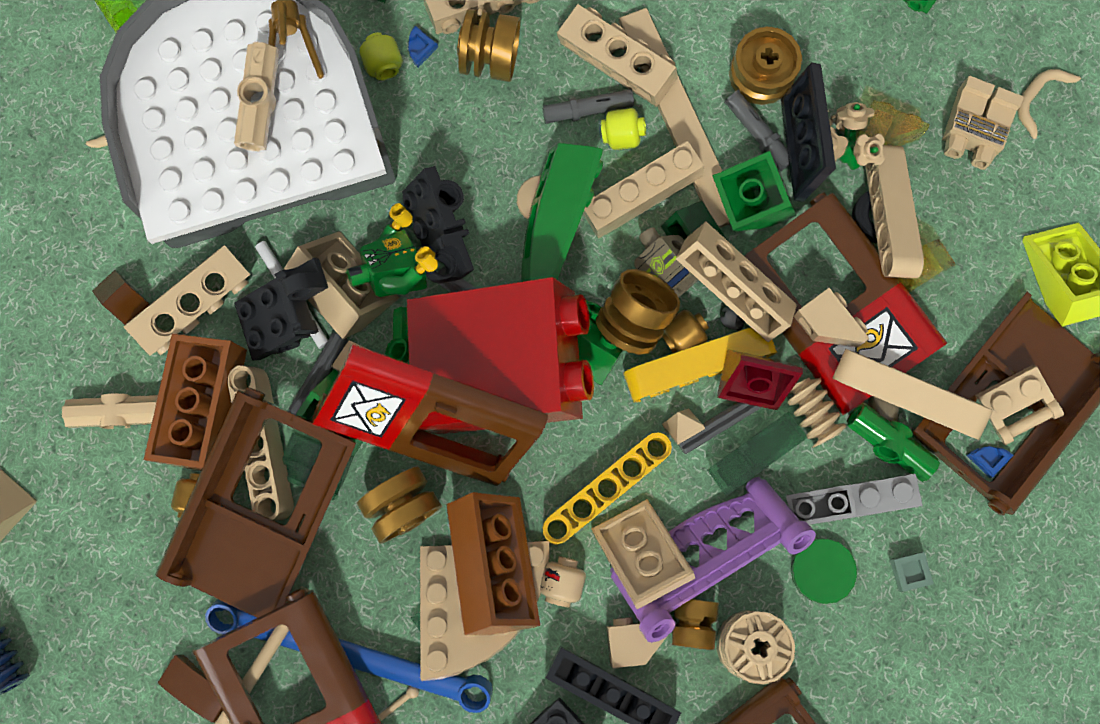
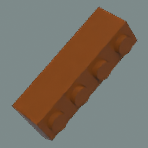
[144,334,247,471]
[446,492,541,635]

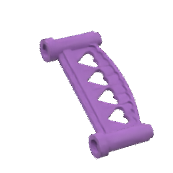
[610,477,816,642]

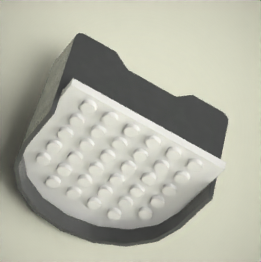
[100,0,396,248]

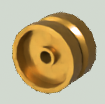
[729,26,802,105]
[356,466,442,544]

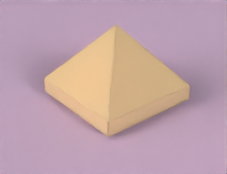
[662,409,705,444]

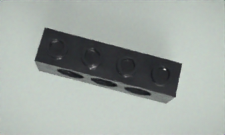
[545,646,681,724]

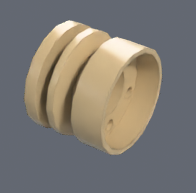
[716,610,795,684]

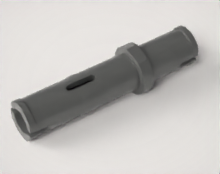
[542,89,634,124]
[724,90,789,172]

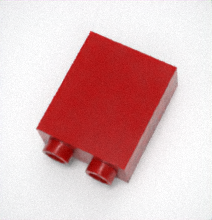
[407,277,594,434]

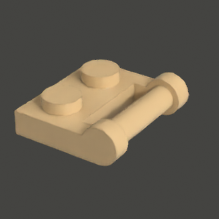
[975,365,1064,445]

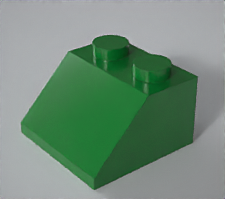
[712,151,797,232]

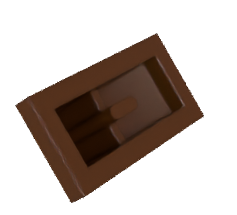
[92,270,150,325]

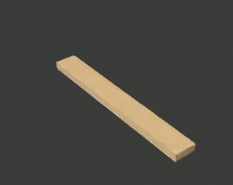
[619,8,730,228]

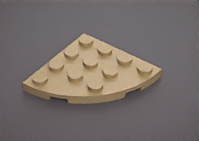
[420,541,549,681]

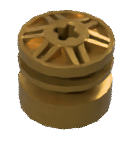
[457,9,520,82]
[596,269,680,355]

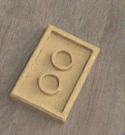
[591,499,695,610]

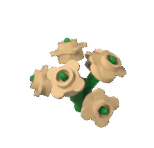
[828,102,885,170]

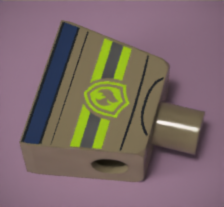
[634,228,698,298]

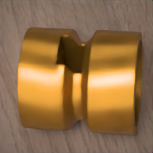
[672,600,719,650]

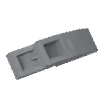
[786,474,923,525]

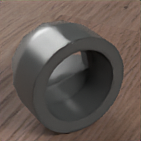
[720,306,745,331]

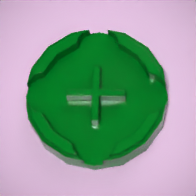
[791,539,857,604]

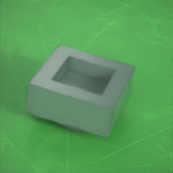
[890,552,934,592]

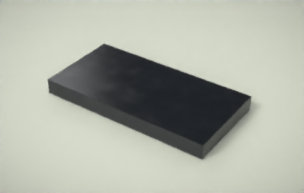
[781,62,836,202]

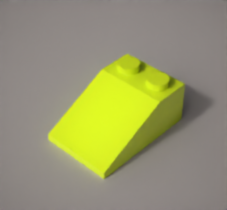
[1022,222,1100,326]

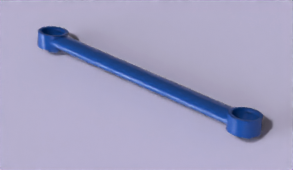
[205,599,493,713]

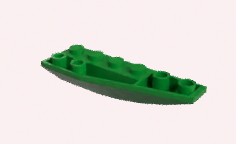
[521,143,603,282]

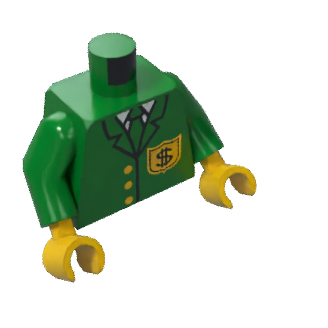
[346,203,438,297]

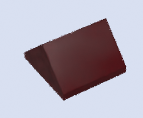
[717,349,803,410]

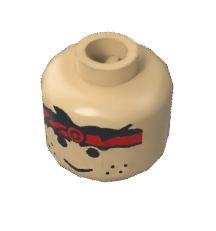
[540,556,586,607]

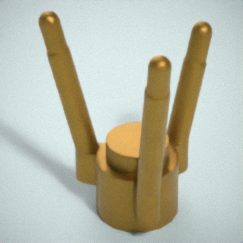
[268,0,324,79]

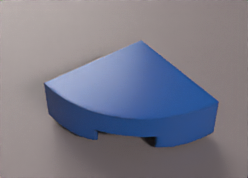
[408,26,438,68]
[966,446,1014,478]

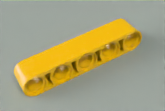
[623,327,777,403]
[542,432,672,545]

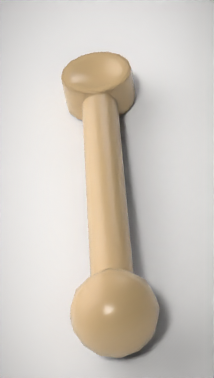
[378,686,419,721]

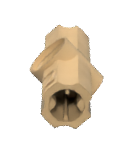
[234,42,279,152]
[62,393,158,429]

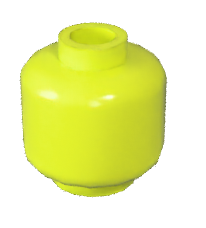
[359,32,403,80]
[601,108,646,150]

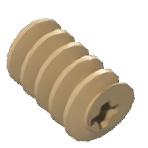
[787,378,847,448]

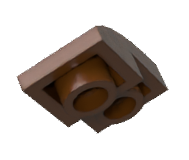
[158,654,223,723]

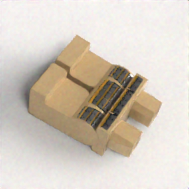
[942,75,1024,170]

